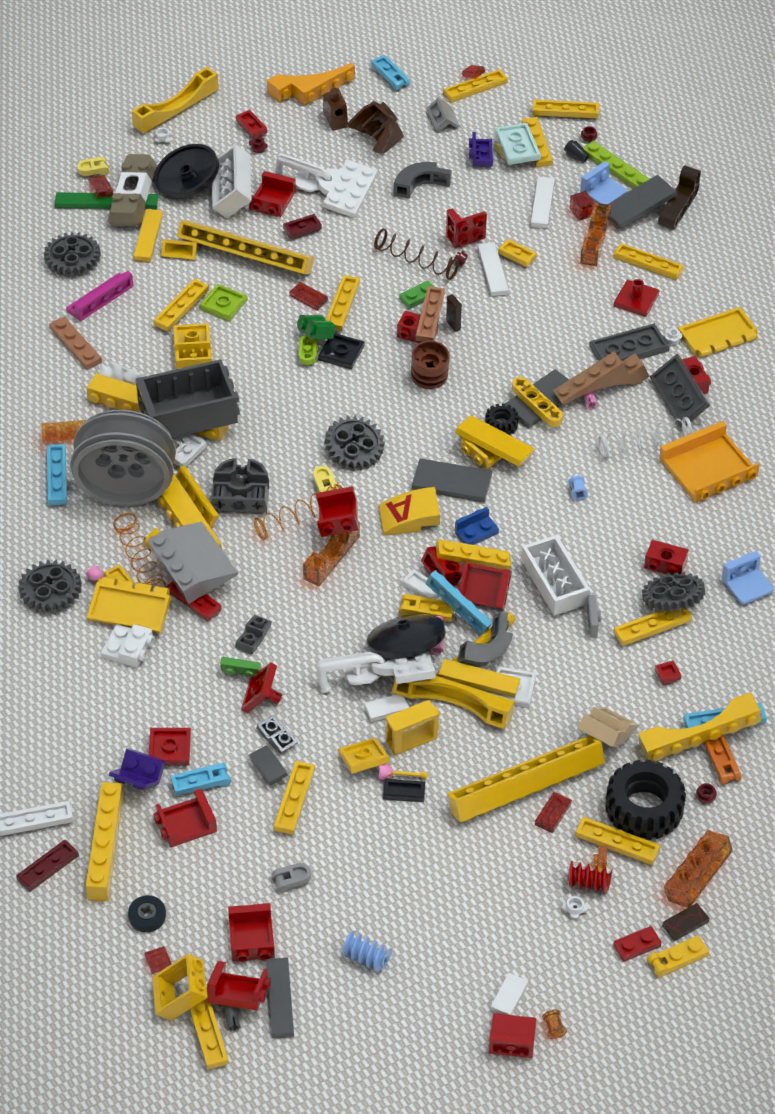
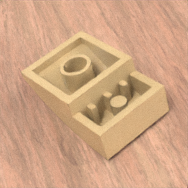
[577,707,639,747]

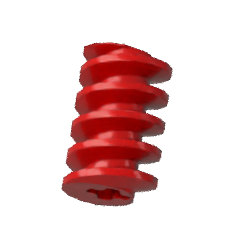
[567,861,613,894]

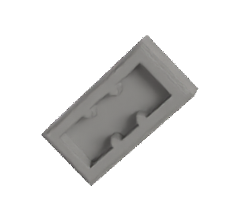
[587,595,601,638]

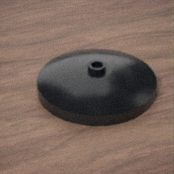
[154,144,219,199]
[367,614,446,659]

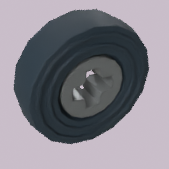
[128,895,166,932]

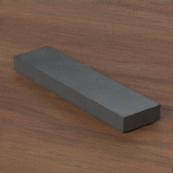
[267,957,294,1038]

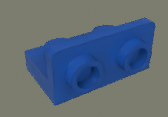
[455,507,499,545]

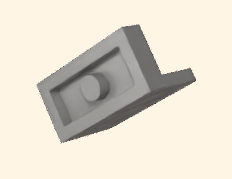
[426,98,460,132]

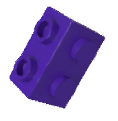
[469,132,493,167]

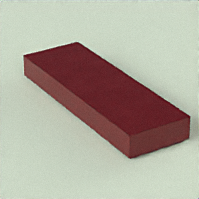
[16,840,79,892]

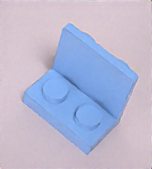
[580,161,628,207]

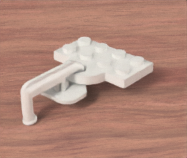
[275,154,378,218]
[317,651,436,693]

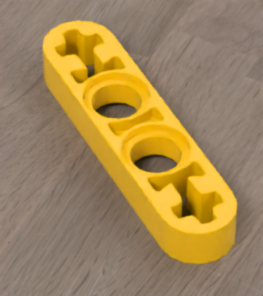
[512,377,563,427]

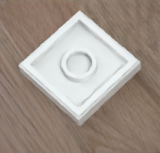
[491,666,536,708]

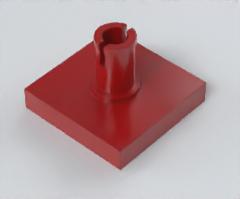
[613,279,660,317]
[241,662,283,714]

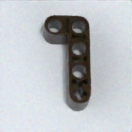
[658,165,701,229]

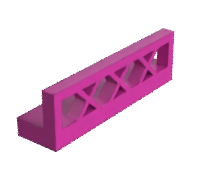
[66,271,134,322]

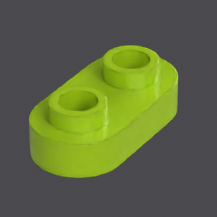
[299,335,317,365]

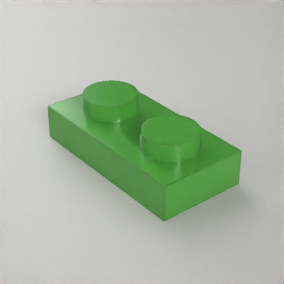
[399,280,434,309]
[220,657,262,678]

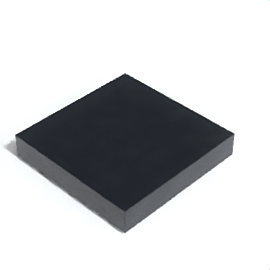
[318,333,365,370]

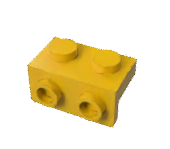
[461,437,502,470]

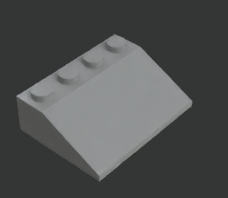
[148,522,239,604]

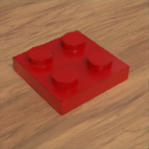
[149,728,191,765]

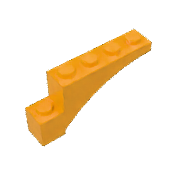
[267,63,355,106]

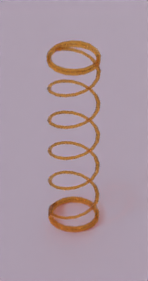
[254,483,342,540]
[113,513,166,588]

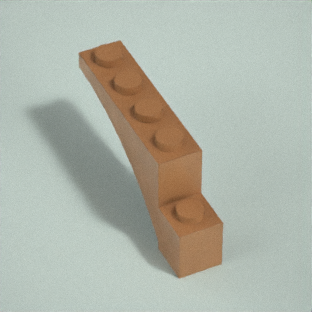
[553,351,649,406]

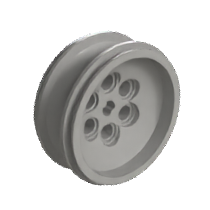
[70,410,176,506]

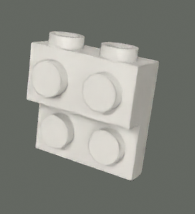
[101,624,155,668]

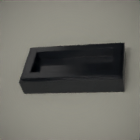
[383,779,426,802]

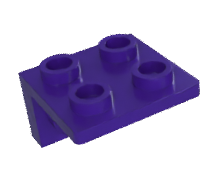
[108,748,166,790]

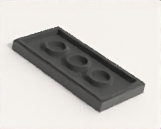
[602,175,677,229]
[589,323,670,361]
[650,354,711,428]
[505,369,569,428]
[412,458,493,502]

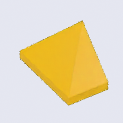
[161,239,197,260]

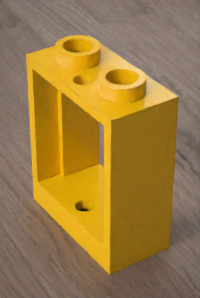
[385,700,440,756]
[152,953,208,1021]

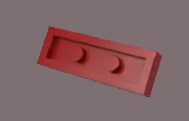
[166,581,222,621]

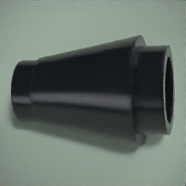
[564,140,589,163]

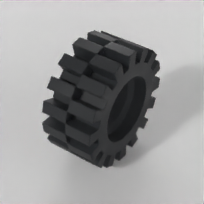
[485,403,519,436]

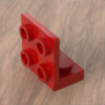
[446,208,487,248]
[489,1013,537,1058]

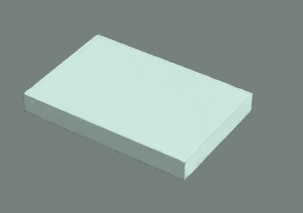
[495,123,541,165]

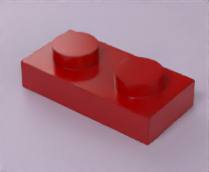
[236,110,267,139]
[613,926,662,962]

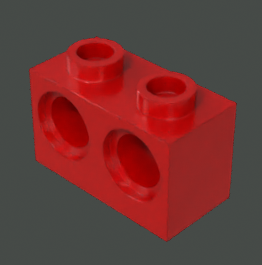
[397,311,438,343]
[421,546,461,586]

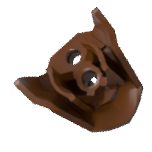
[347,100,404,154]

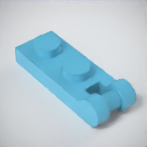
[371,55,410,91]
[170,763,231,796]

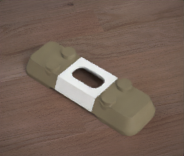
[108,154,157,226]

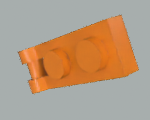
[704,735,742,785]

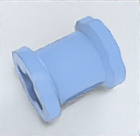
[568,475,588,500]

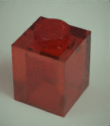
[570,191,595,221]

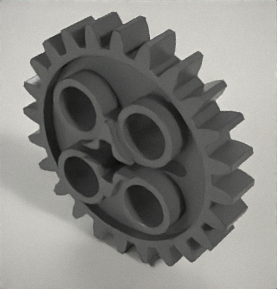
[44,232,101,277]
[324,415,385,471]
[18,560,82,613]
[642,572,705,613]

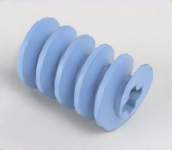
[343,930,392,972]

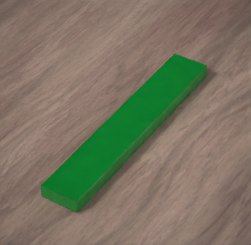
[55,192,158,210]

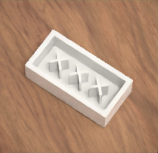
[212,144,251,218]
[521,535,590,616]

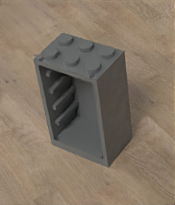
[136,359,240,438]

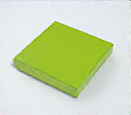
[199,284,248,322]

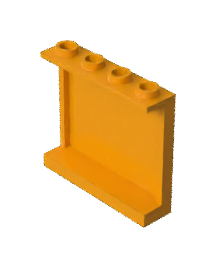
[659,421,760,503]

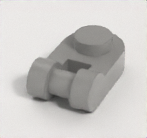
[271,863,311,893]

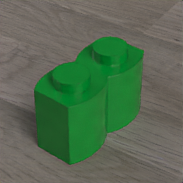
[297,315,335,339]

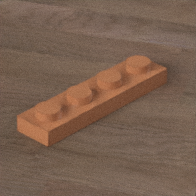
[416,286,445,342]
[49,316,102,370]

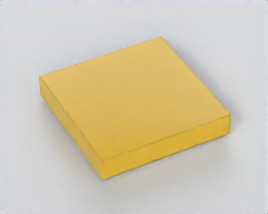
[338,738,390,774]

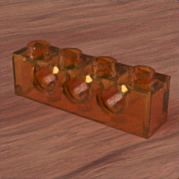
[664,830,733,908]

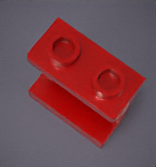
[249,171,296,217]
[316,486,359,537]
[456,562,512,610]
[153,789,217,848]
[228,903,275,962]
[206,961,271,1011]

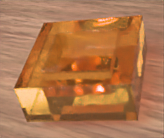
[593,846,607,872]

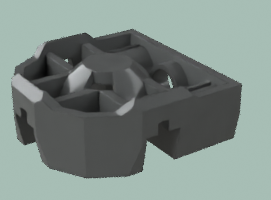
[210,458,270,513]

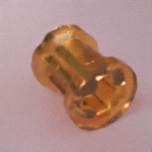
[542,1009,567,1039]

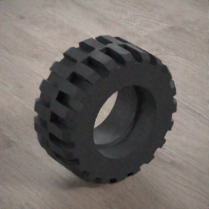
[605,760,686,840]

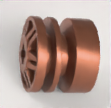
[411,341,450,389]

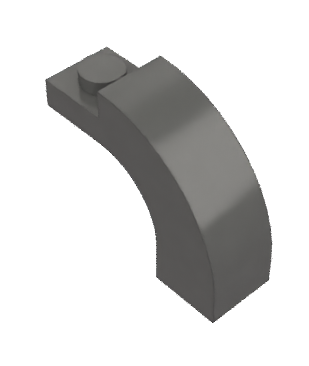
[394,162,452,199]
[458,611,513,667]

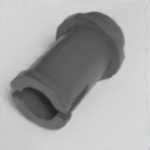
[222,1005,241,1031]

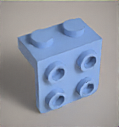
[722,551,774,604]

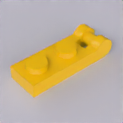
[398,594,454,622]
[646,935,709,977]

